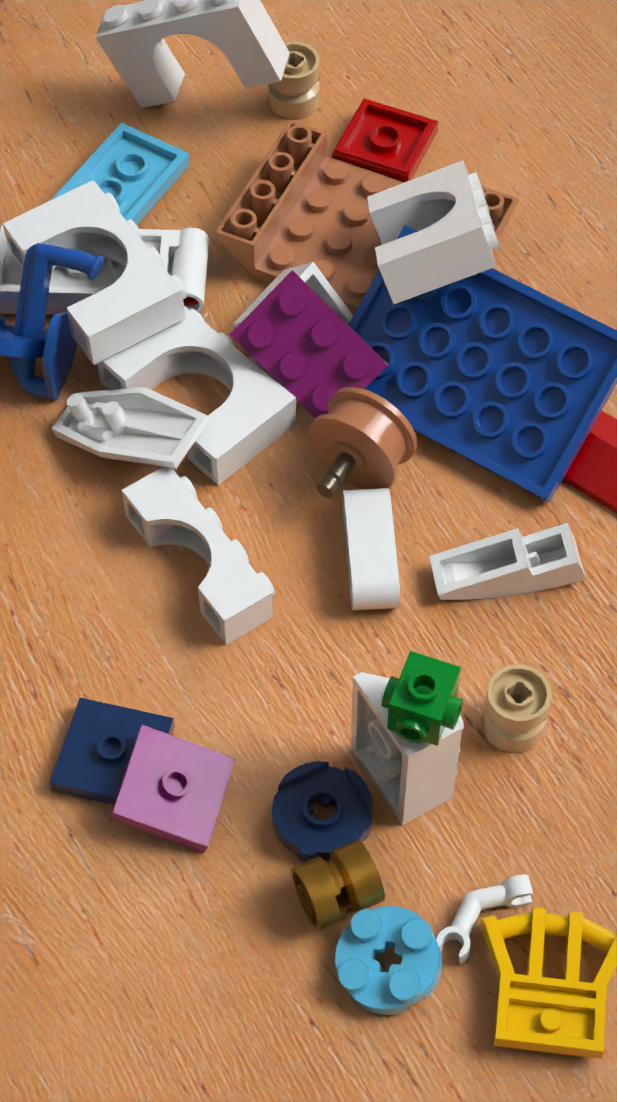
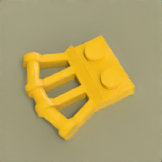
[480,906,617,1059]

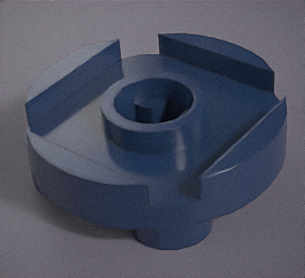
[272,761,373,862]

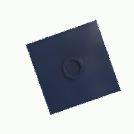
[50,698,174,805]

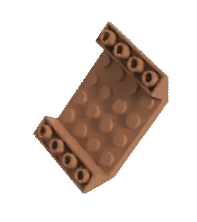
[215,120,519,315]

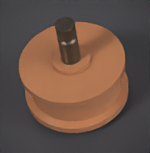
[307,387,417,498]

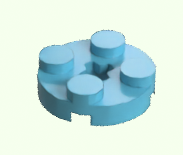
[335,906,442,1015]

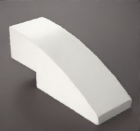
[429,523,586,600]

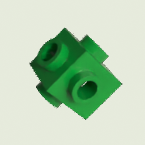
[381,651,463,746]

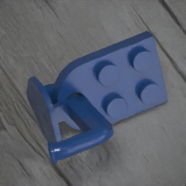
[0,243,104,401]

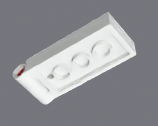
[0,225,209,315]

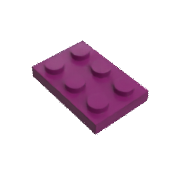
[230,270,388,418]

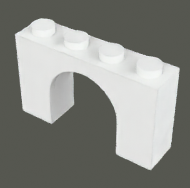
[95,0,290,108]
[367,160,500,304]
[3,180,187,365]
[97,306,296,485]

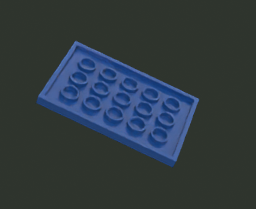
[348,225,617,503]

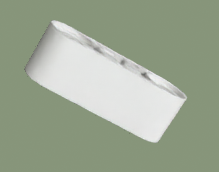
[342,488,400,611]

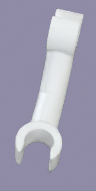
[436,874,533,965]

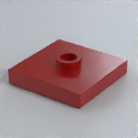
[332,98,438,182]

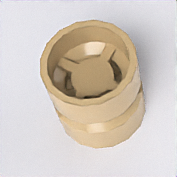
[268,42,320,119]
[482,664,552,753]

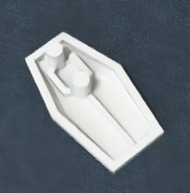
[51,387,209,468]

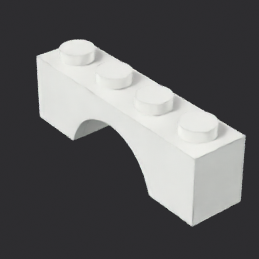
[122,467,275,645]

